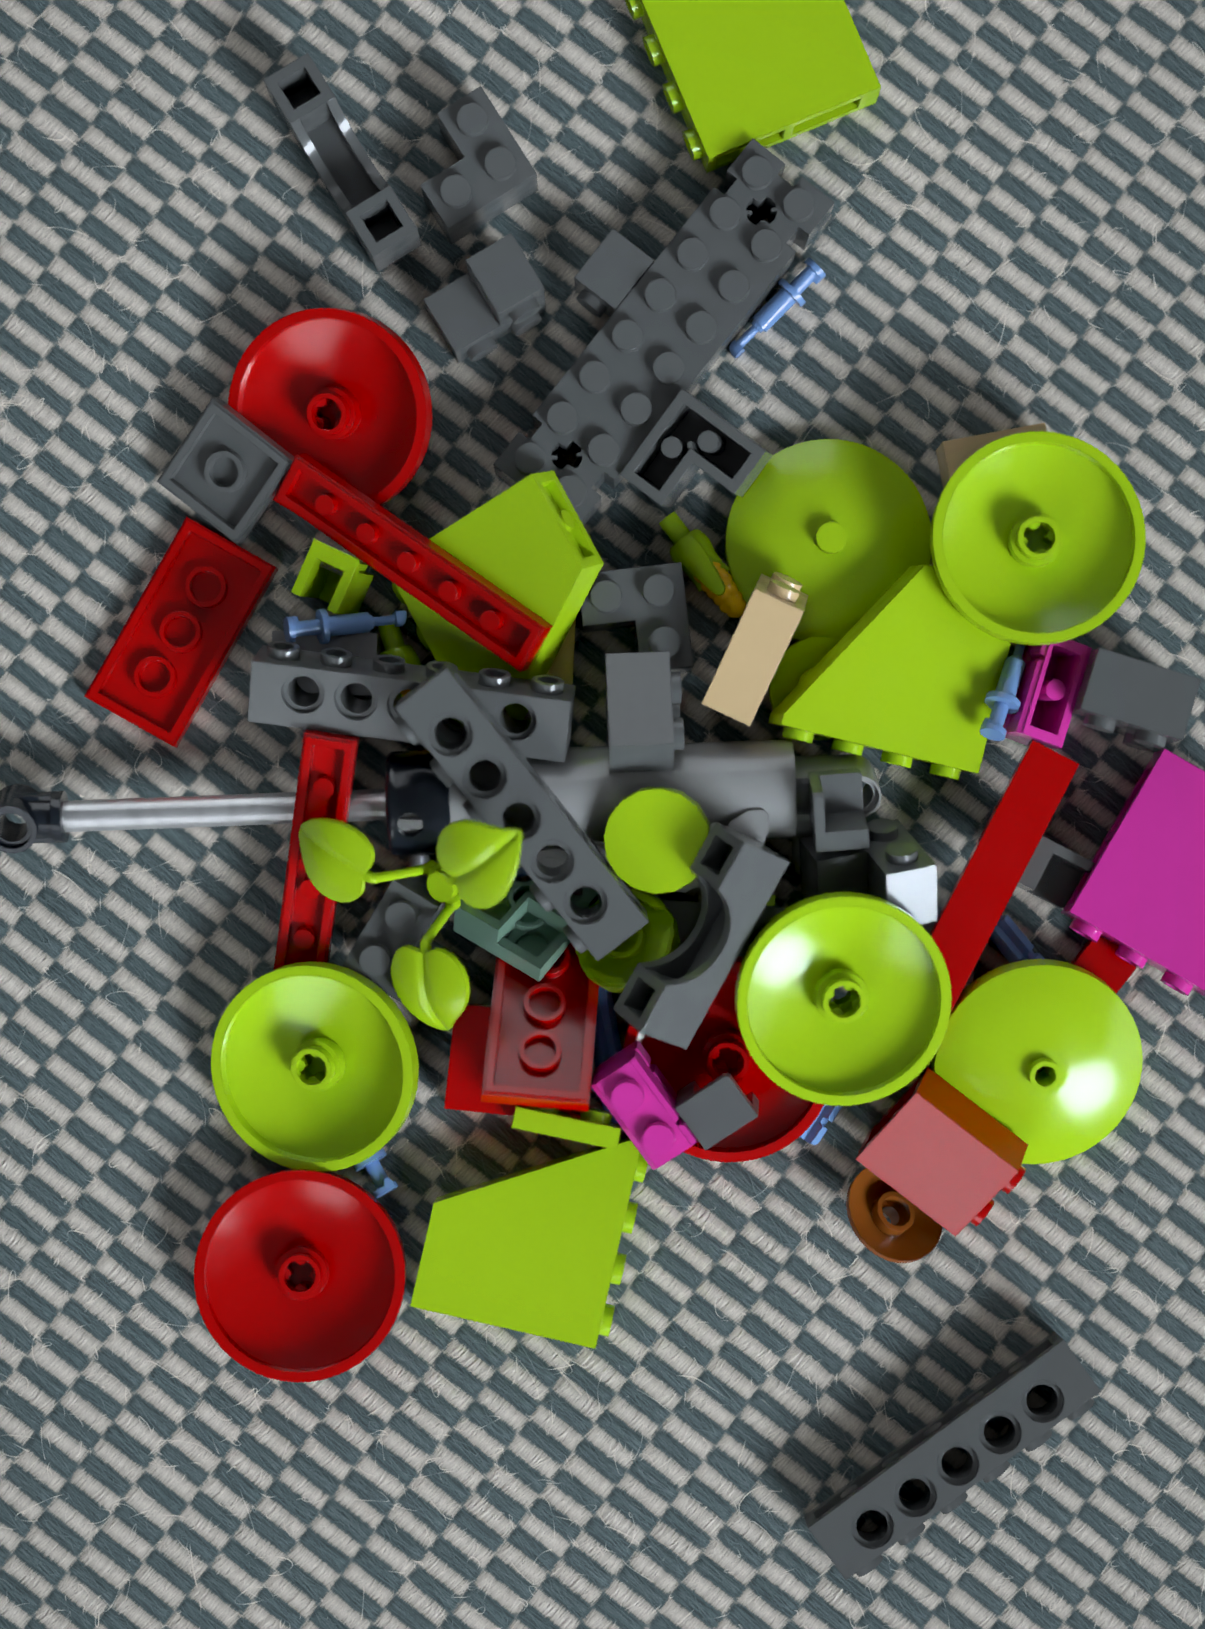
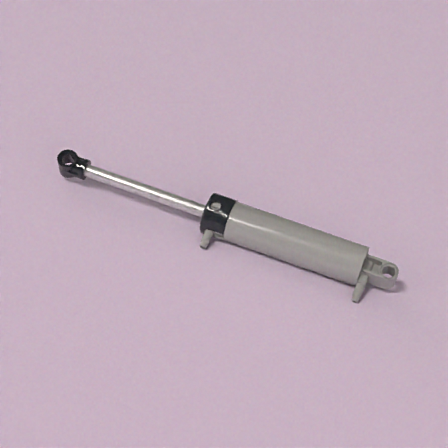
[0,739,882,878]

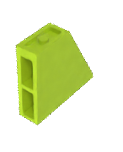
[625,0,881,173]
[392,470,604,720]
[768,564,1011,780]
[410,1136,648,1349]

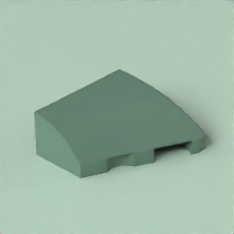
[453,880,599,981]

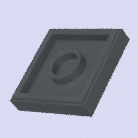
[157,397,295,544]

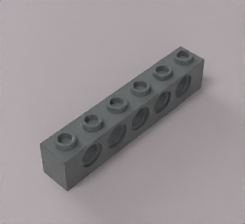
[248,641,576,762]
[395,661,649,961]
[804,1331,1101,1580]

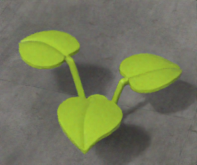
[299,818,522,1031]

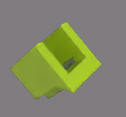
[291,538,374,614]

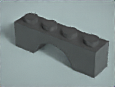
[263,53,422,272]
[613,822,789,1049]

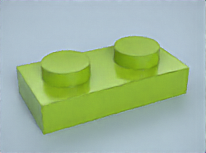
[511,1105,621,1150]

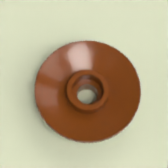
[846,1168,943,1263]

